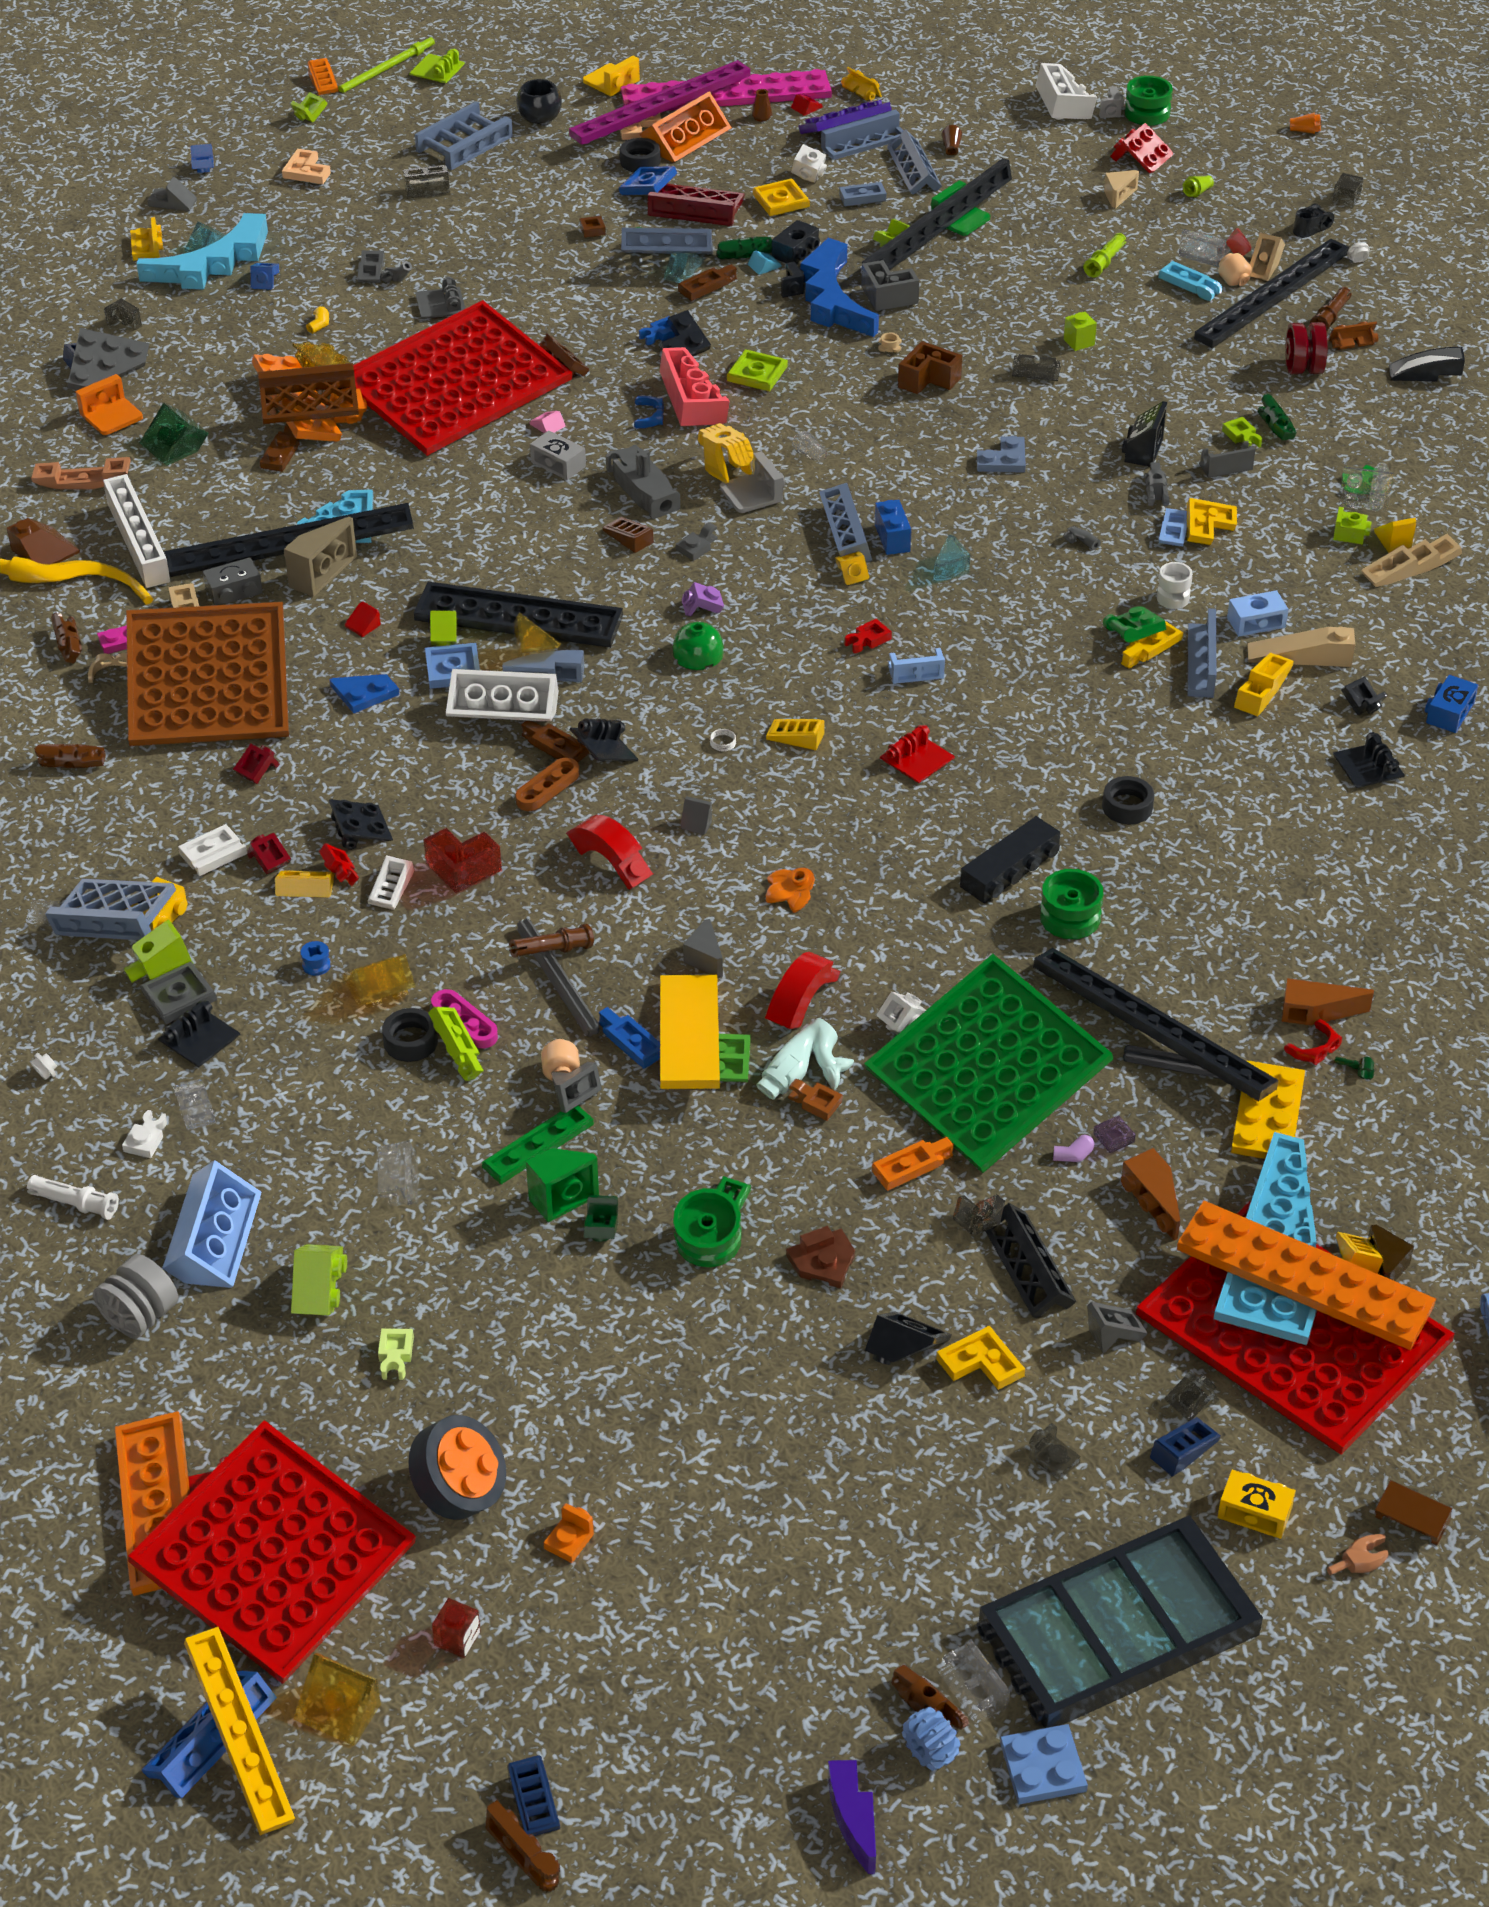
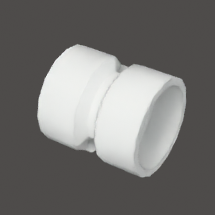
[1157,562,1193,609]

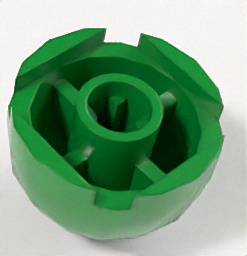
[672,622,724,670]

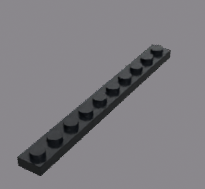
[862,158,1012,270]
[1194,239,1349,348]
[164,503,414,577]
[1033,948,1279,1101]

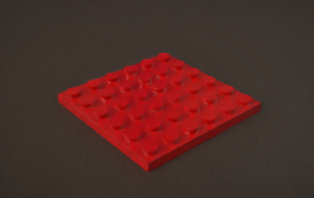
[128,1420,416,1684]

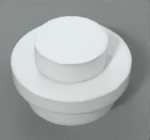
[1347,242,1370,263]
[30,1053,57,1080]

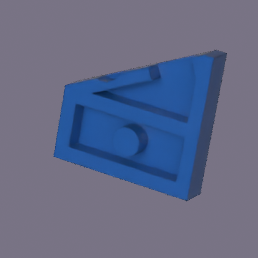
[329,674,400,713]

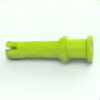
[1083,233,1126,278]

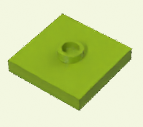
[727,349,788,392]

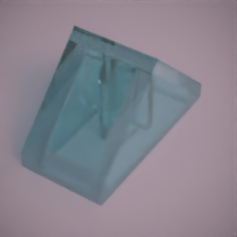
[185,221,225,253]
[664,253,704,283]
[933,534,970,583]

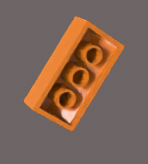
[640,91,732,163]

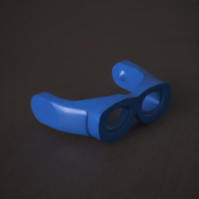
[634,396,664,428]

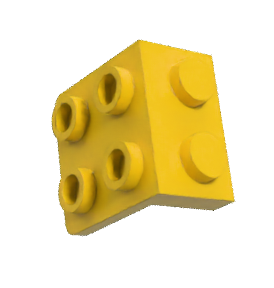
[583,56,640,96]

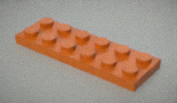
[251,354,342,442]
[115,1411,190,1596]

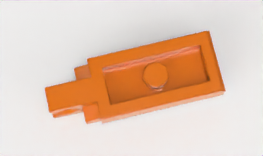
[872,1137,953,1191]

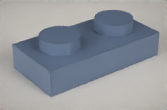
[839,182,887,206]

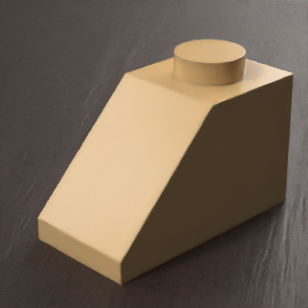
[1250,232,1285,281]

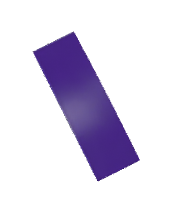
[828,1760,876,1874]

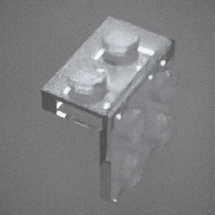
[1179,229,1232,267]

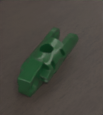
[716,237,772,260]
[1257,393,1297,440]

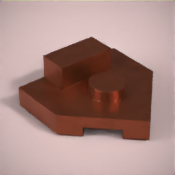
[786,1226,855,1289]

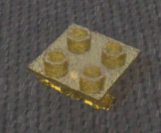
[292,342,350,368]

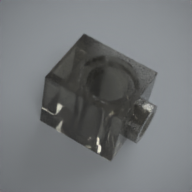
[1332,173,1364,208]

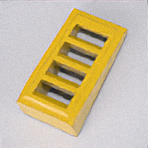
[766,719,825,750]
[1336,1232,1383,1274]

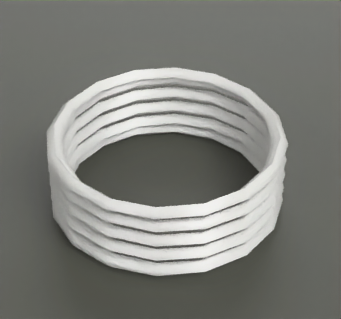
[710,729,736,751]

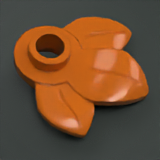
[766,867,815,913]

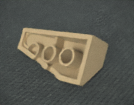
[1247,627,1355,667]

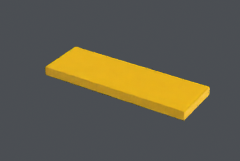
[660,975,720,1089]

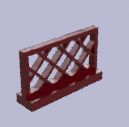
[647,184,744,226]

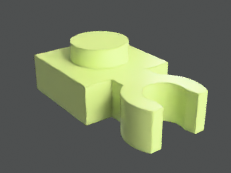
[378,1328,414,1380]

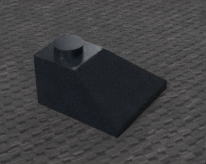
[865,1311,952,1365]

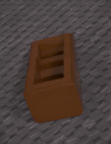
[603,517,654,553]

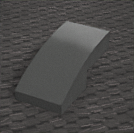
[357,250,385,283]

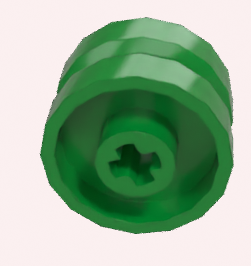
[1124,75,1173,126]
[1040,869,1104,939]
[673,1188,742,1267]

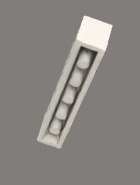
[103,474,170,588]

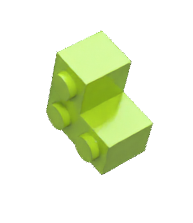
[291,1244,347,1315]

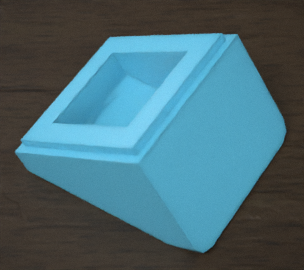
[748,251,782,275]

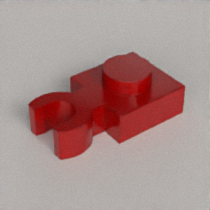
[844,619,892,654]
[319,843,359,886]

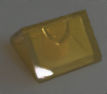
[513,613,561,658]
[294,1653,381,1746]

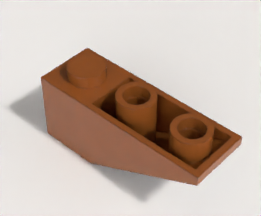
[1282,978,1374,1025]
[1121,1148,1180,1241]

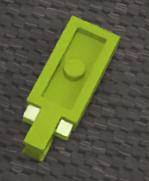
[428,1007,484,1081]

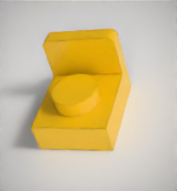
[835,551,869,585]

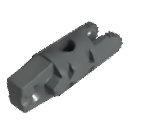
[1145,462,1170,506]

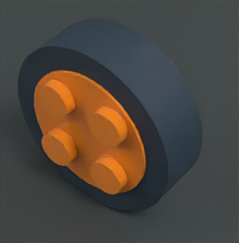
[408,1415,506,1520]

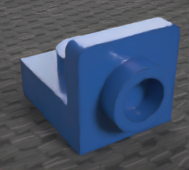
[250,263,279,290]

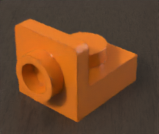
[544,1503,594,1563]

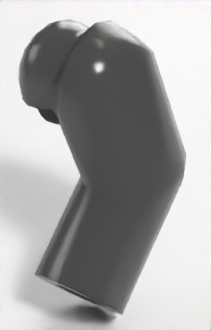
[381,261,412,283]
[1063,526,1101,550]

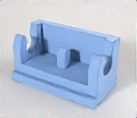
[888,648,945,684]

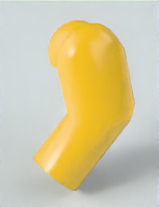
[306,306,329,334]

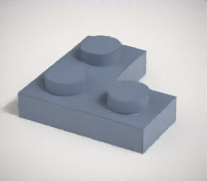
[977,436,1026,472]

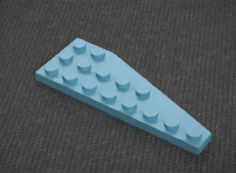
[1214,1132,1317,1345]

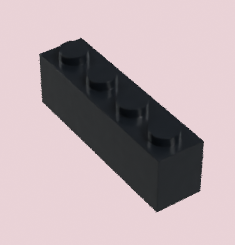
[960,816,1060,903]

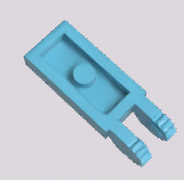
[1158,261,1222,301]

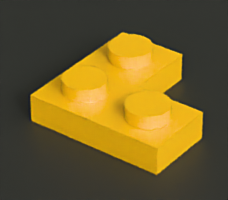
[1187,498,1237,545]
[936,1326,1025,1390]

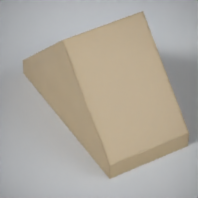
[1104,170,1139,209]

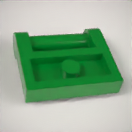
[1103,606,1167,643]

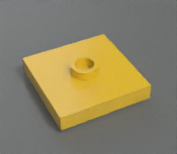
[753,178,810,216]

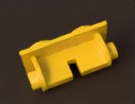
[841,67,882,101]

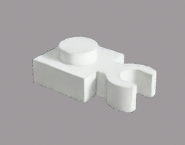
[122,1110,167,1158]

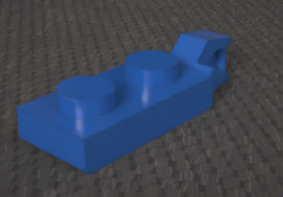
[598,1007,660,1069]

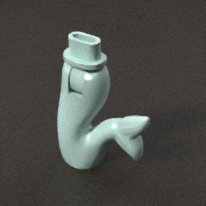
[757,1018,854,1100]

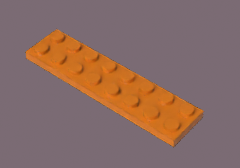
[1177,1201,1436,1350]

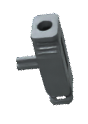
[606,445,680,519]

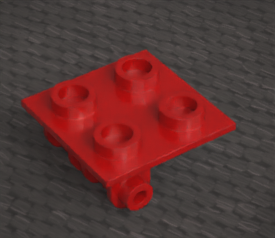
[880,725,955,783]

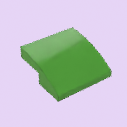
[719,1034,750,1082]

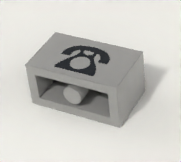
[530,430,586,480]

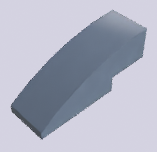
[502,650,584,682]

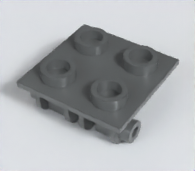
[415,276,465,319]

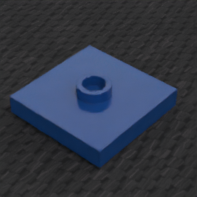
[618,166,677,195]

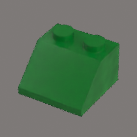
[526,1148,599,1223]

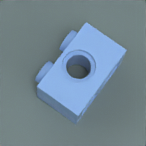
[1227,590,1288,637]

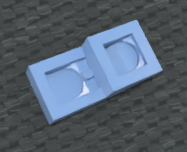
[1159,508,1187,546]

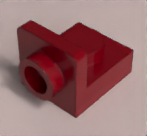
[233,743,280,784]
[247,832,291,875]

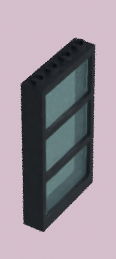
[977,1515,1263,1728]

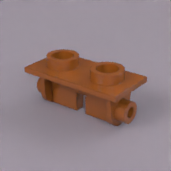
[1328,321,1379,350]

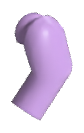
[1053,1135,1094,1162]

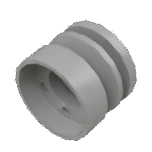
[93,1254,179,1339]

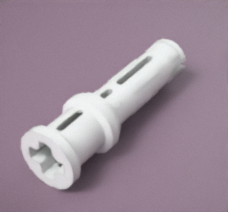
[27,1175,119,1220]

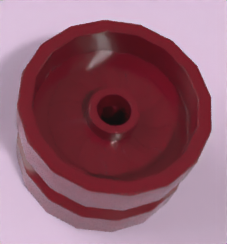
[1285,322,1328,375]

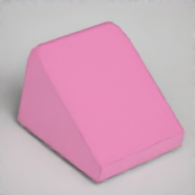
[529,411,565,433]

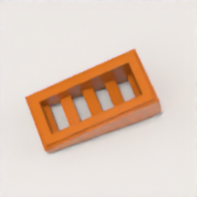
[307,58,339,95]

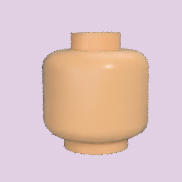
[1218,253,1252,286]
[541,1039,580,1081]

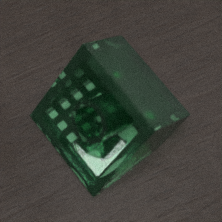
[139,403,209,466]

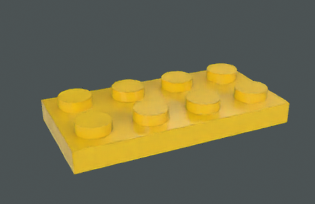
[1231,1060,1305,1159]

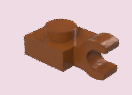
[788,1079,843,1121]

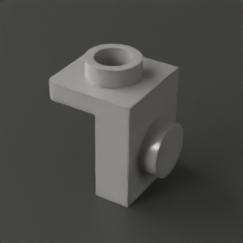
[1099,86,1124,118]

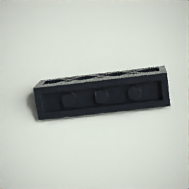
[982,1203,1076,1318]

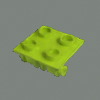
[409,49,465,83]

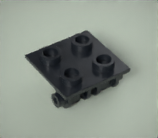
[569,718,638,762]
[1333,732,1405,788]
[329,799,393,850]
[158,1000,241,1068]

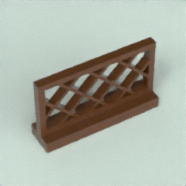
[258,363,359,424]

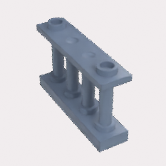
[415,101,513,170]

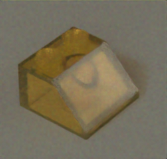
[341,954,416,1008]

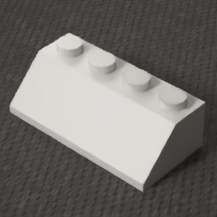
[446,669,559,722]

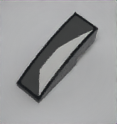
[1389,347,1465,382]

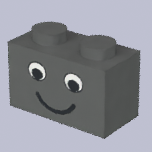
[203,558,263,605]

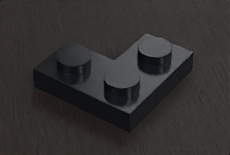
[659,310,711,356]

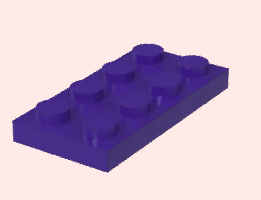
[798,99,892,134]

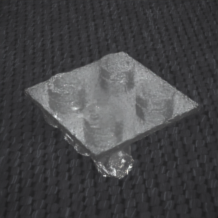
[1338,462,1394,512]

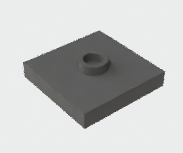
[140,962,217,1024]

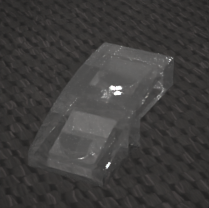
[173,1079,216,1131]

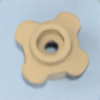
[878,332,902,352]

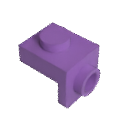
[682,582,724,616]

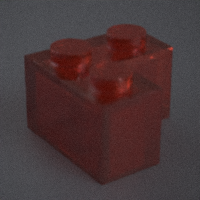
[423,828,502,893]

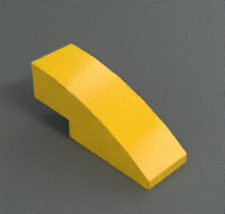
[1234,652,1294,716]

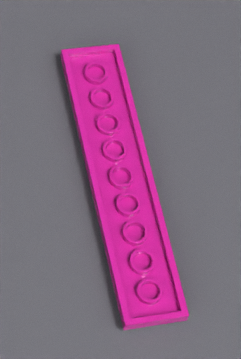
[620,69,832,111]

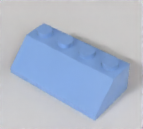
[162,1160,262,1288]

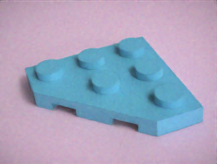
[297,490,373,543]

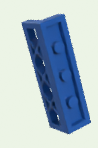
[142,1671,277,1798]

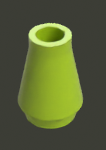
[1183,175,1214,198]

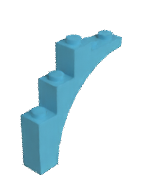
[137,213,268,289]

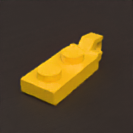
[1121,621,1183,669]

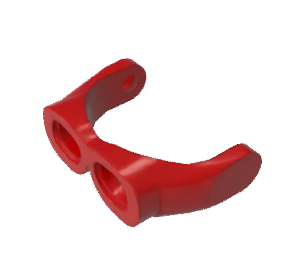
[1284,1019,1342,1065]

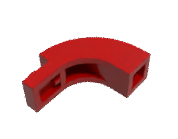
[566,815,653,890]
[765,951,841,1029]

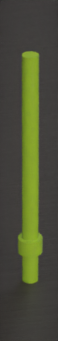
[338,37,435,93]

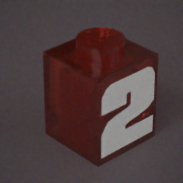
[432,1598,481,1658]

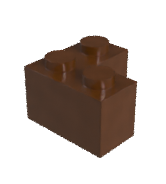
[898,341,963,394]

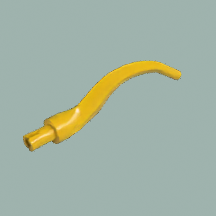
[0,557,153,605]

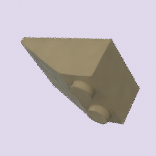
[284,517,357,597]

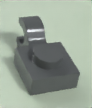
[676,522,718,561]

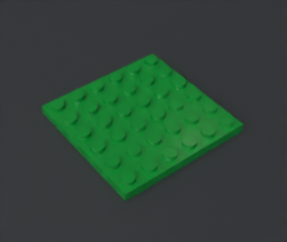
[864,954,1113,1173]

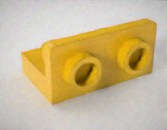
[130,217,163,261]

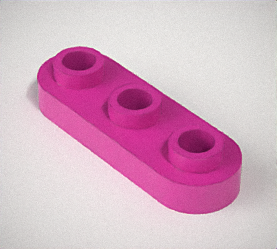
[431,989,498,1048]

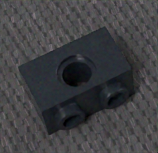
[772,220,820,264]

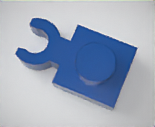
[639,316,676,345]

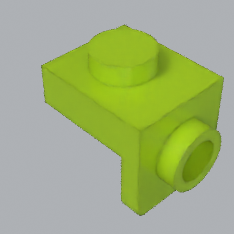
[290,92,328,122]
[873,219,910,247]

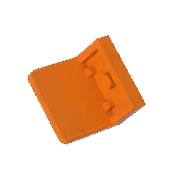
[75,374,143,435]

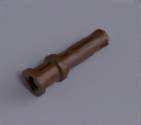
[1310,287,1352,331]
[509,924,594,958]

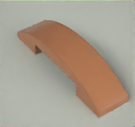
[31,457,131,489]

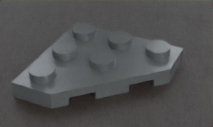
[67,328,149,390]

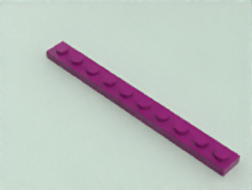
[569,60,750,145]

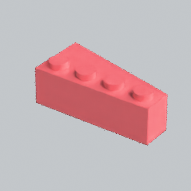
[659,347,730,426]

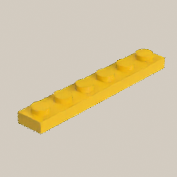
[184,1627,295,1836]

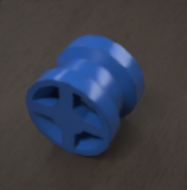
[300,941,331,976]

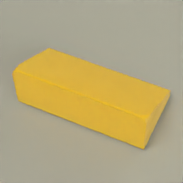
[275,870,335,898]

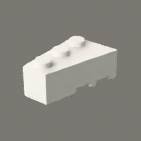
[1036,63,1097,120]

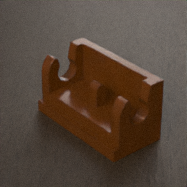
[1375,1480,1452,1546]

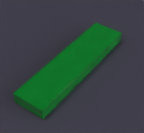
[482,1105,594,1184]

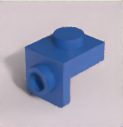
[190,144,214,173]

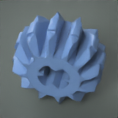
[902,1707,961,1771]

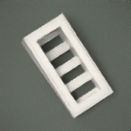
[368,855,414,910]

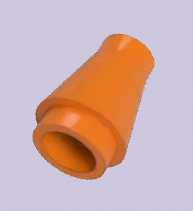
[1290,112,1321,134]

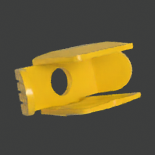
[698,423,753,484]

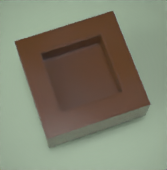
[579,216,606,238]

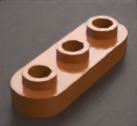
[516,758,580,811]

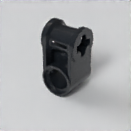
[1293,203,1335,238]

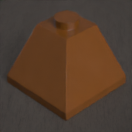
[7,518,80,564]

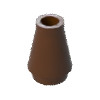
[752,89,772,122]
[941,125,963,155]

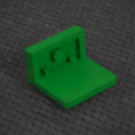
[931,180,991,236]

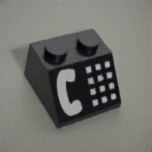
[1122,401,1167,467]

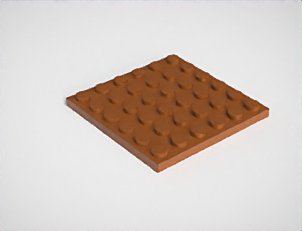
[126,602,289,746]

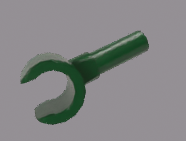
[1334,1056,1374,1080]

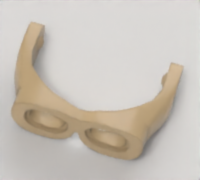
[88,653,127,683]

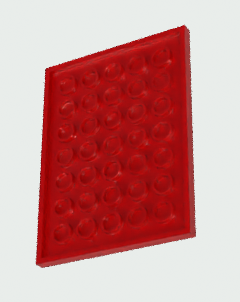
[346,300,572,456]
[1136,1201,1455,1455]

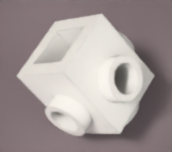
[791,144,827,183]
[876,991,926,1035]

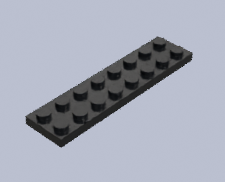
[414,581,623,648]

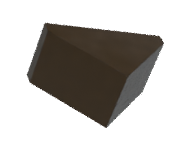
[1368,1224,1414,1281]

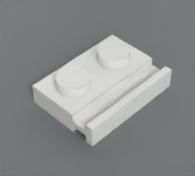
[178,824,247,876]

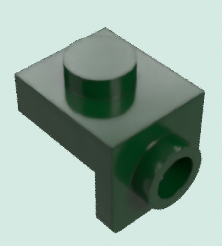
[584,1195,618,1242]

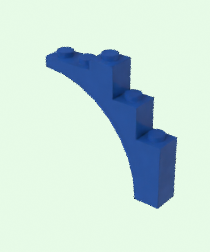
[800,238,879,337]

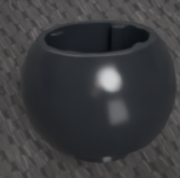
[516,79,562,124]

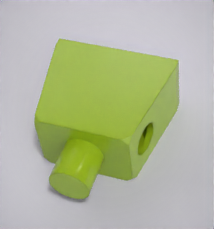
[123,919,193,983]

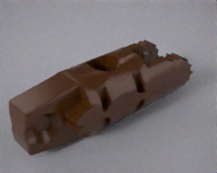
[51,612,82,664]
[34,744,106,768]
[891,1664,969,1730]

